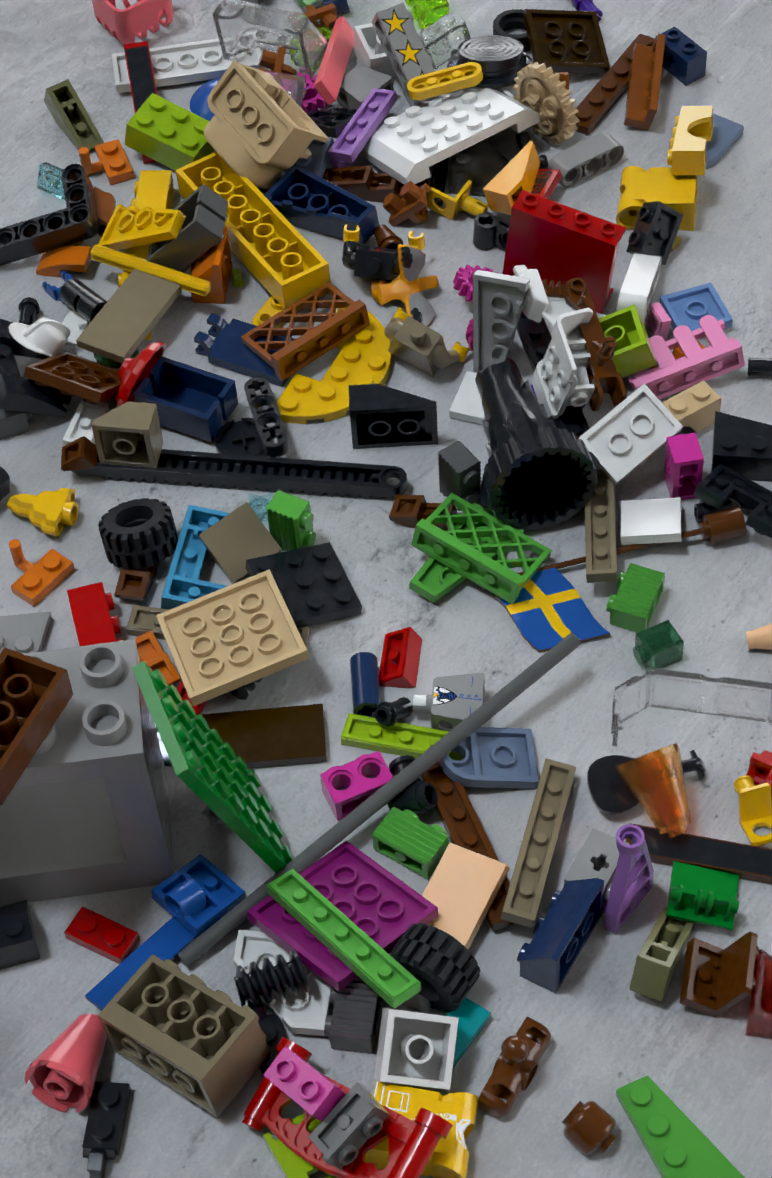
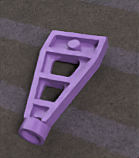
[603,824,654,935]

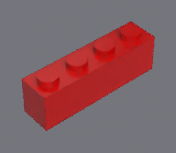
[67,582,123,646]

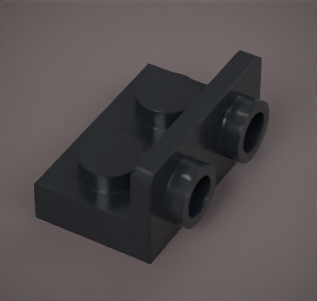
[626,201,683,265]

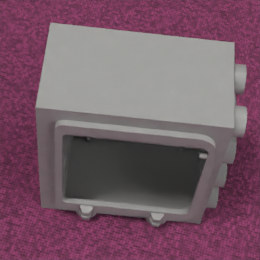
[0,639,174,906]

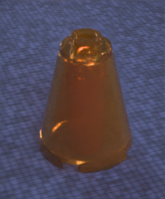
[616,743,692,838]

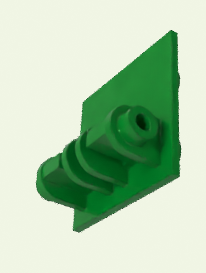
[666,861,739,931]

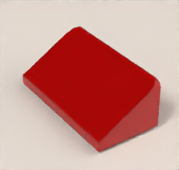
[379,627,422,688]

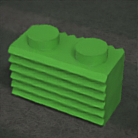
[266,490,316,551]
[606,563,665,634]
[372,807,449,879]

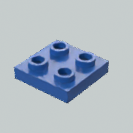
[151,854,246,937]

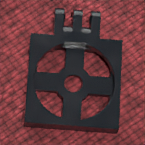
[307,107,357,138]

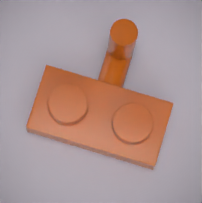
[78,139,134,185]
[9,539,75,607]

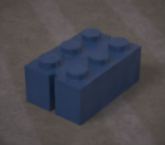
[133,356,238,442]

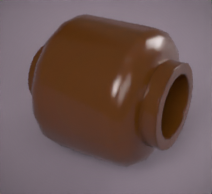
[562,1101,616,1155]

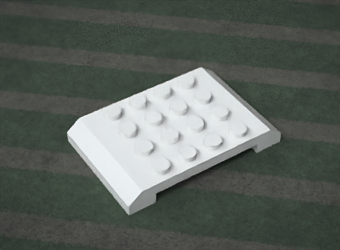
[359,87,540,184]

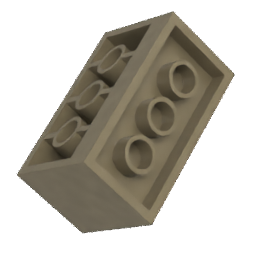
[97,954,271,1117]

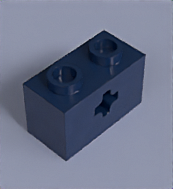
[655,27,707,86]

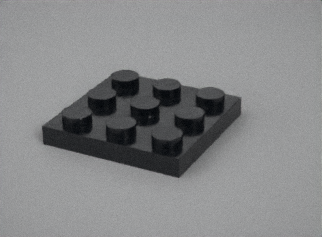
[245,542,362,628]

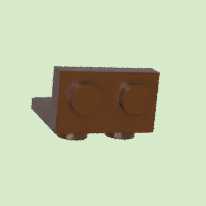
[679,931,759,1018]

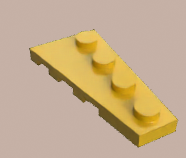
[98,204,186,250]

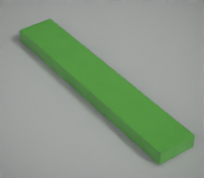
[266,868,421,1009]

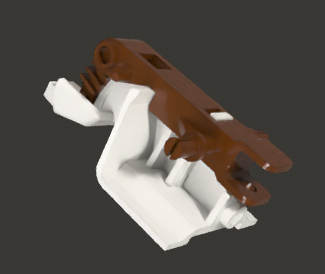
[513,265,627,419]

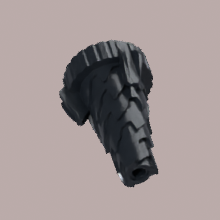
[475,358,600,530]

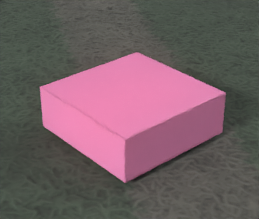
[646,302,671,341]

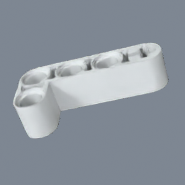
[617,253,661,328]

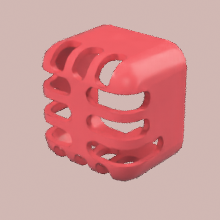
[92,0,174,44]

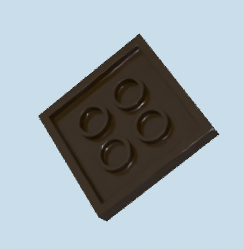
[523,9,610,74]

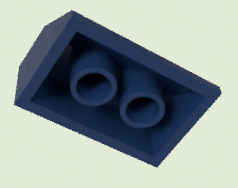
[517,878,604,994]

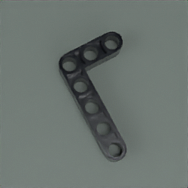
[0,163,99,266]

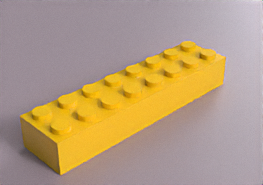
[175,152,331,309]

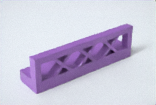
[328,88,397,168]

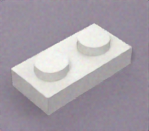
[62,399,110,446]

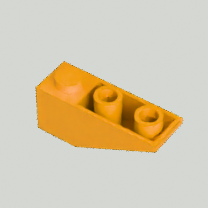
[483,141,540,215]

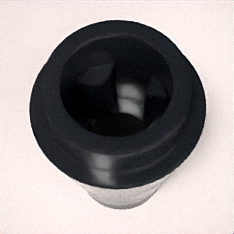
[388,781,438,813]

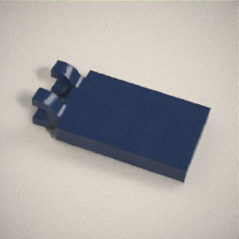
[194,313,296,387]

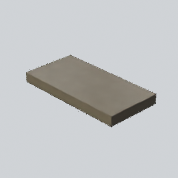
[76,269,182,363]

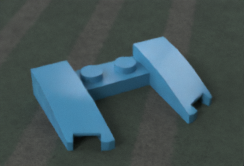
[161,505,230,609]

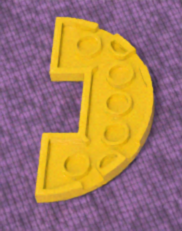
[276,308,392,424]

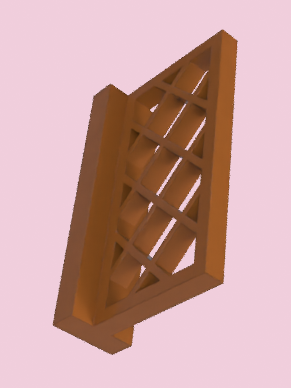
[241,282,370,381]

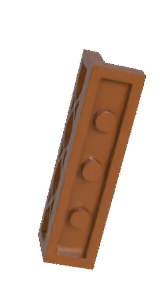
[624,33,666,131]

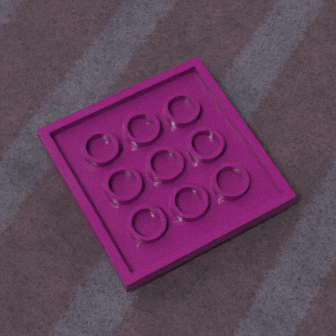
[247,840,438,992]

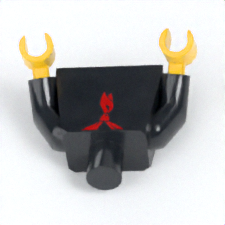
[342,224,425,280]

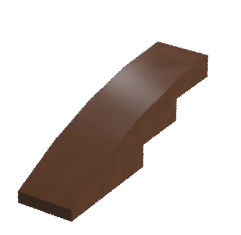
[322,165,429,203]

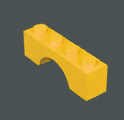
[667,106,713,175]

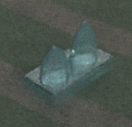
[37,162,65,200]

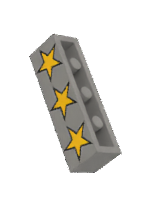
[372,3,435,107]

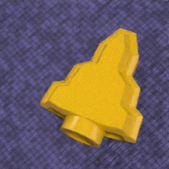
[7,488,78,537]

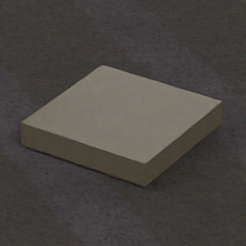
[198,502,282,584]

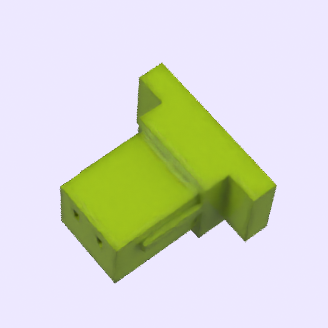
[232,268,244,288]

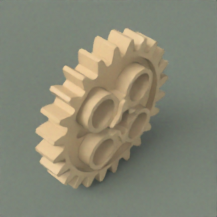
[513,62,579,145]

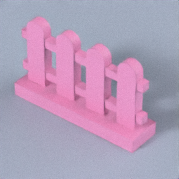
[628,315,745,399]

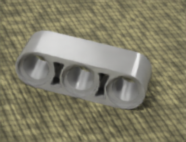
[548,131,624,186]

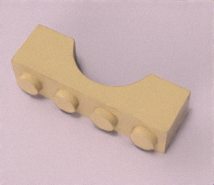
[646,380,721,460]

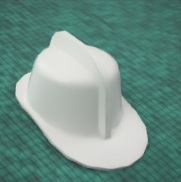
[8,317,71,357]

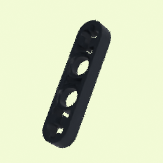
[244,377,289,457]

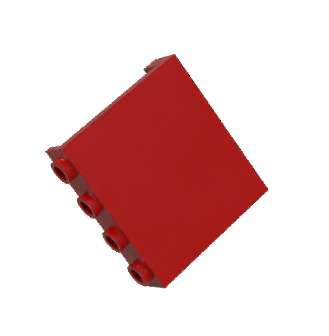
[502,190,626,314]

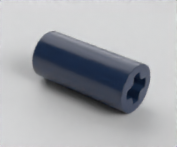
[350,652,381,718]

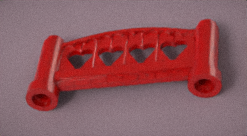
[242,1037,453,1178]

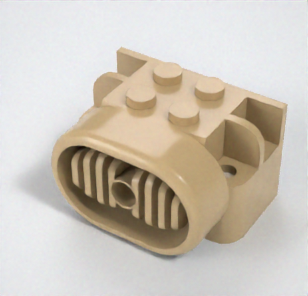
[204,61,329,189]

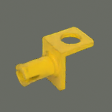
[427,180,489,220]
[733,775,772,846]

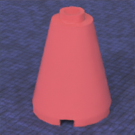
[24,1014,107,1113]

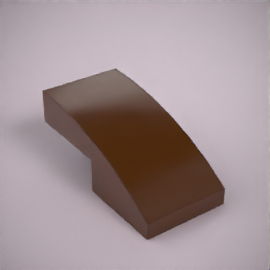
[389,495,457,531]
[114,563,159,601]

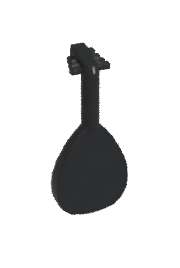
[587,750,706,815]

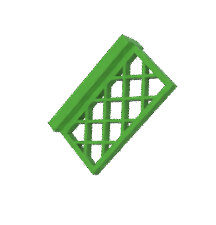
[411,493,552,604]

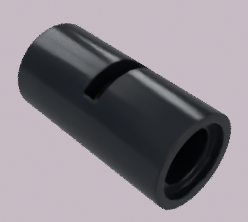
[60,278,107,322]

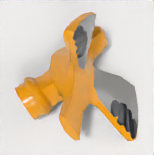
[371,244,439,326]

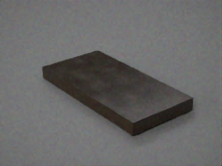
[198,704,327,769]

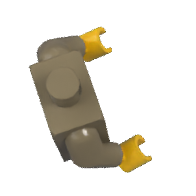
[384,307,470,377]

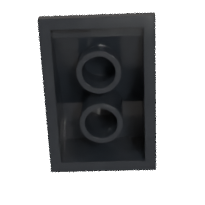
[349,384,438,449]

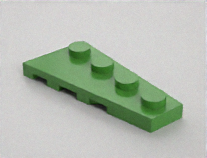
[409,502,524,603]
[616,1075,745,1178]

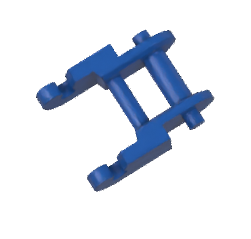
[42,270,73,304]

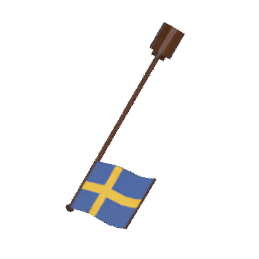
[479,507,746,653]

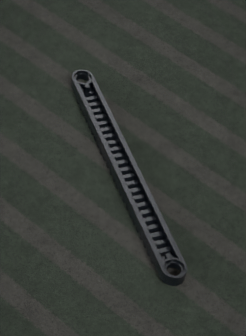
[72,444,408,499]

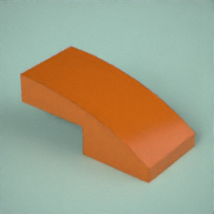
[36,246,92,278]
[135,630,180,686]

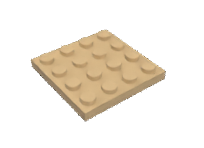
[156,569,310,706]

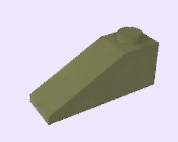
[44,79,104,152]
[629,906,696,1001]

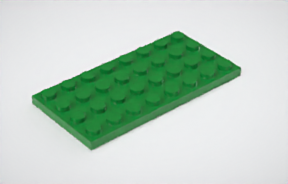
[132,661,294,873]

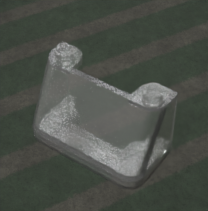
[212,0,328,79]

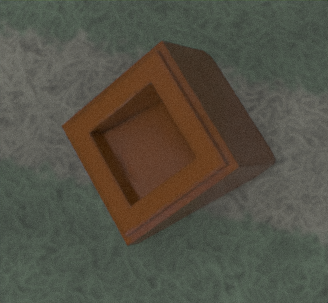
[61,436,97,471]

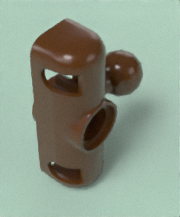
[478,1017,551,1117]

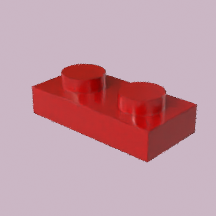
[64,906,140,964]

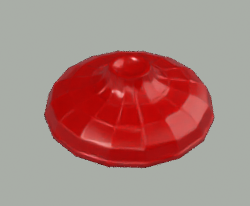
[116,341,166,407]

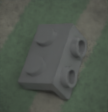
[308,1083,390,1169]

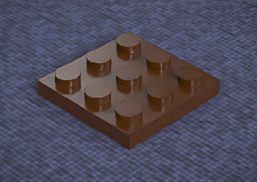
[24,352,121,405]

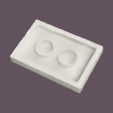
[579,384,683,485]

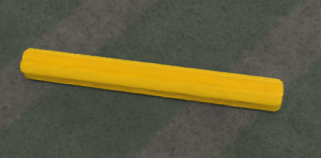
[90,244,211,297]

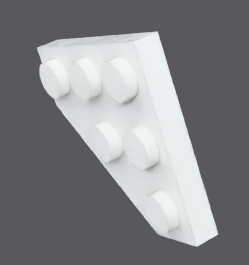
[233,930,331,1036]

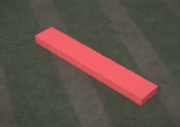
[314,16,354,105]

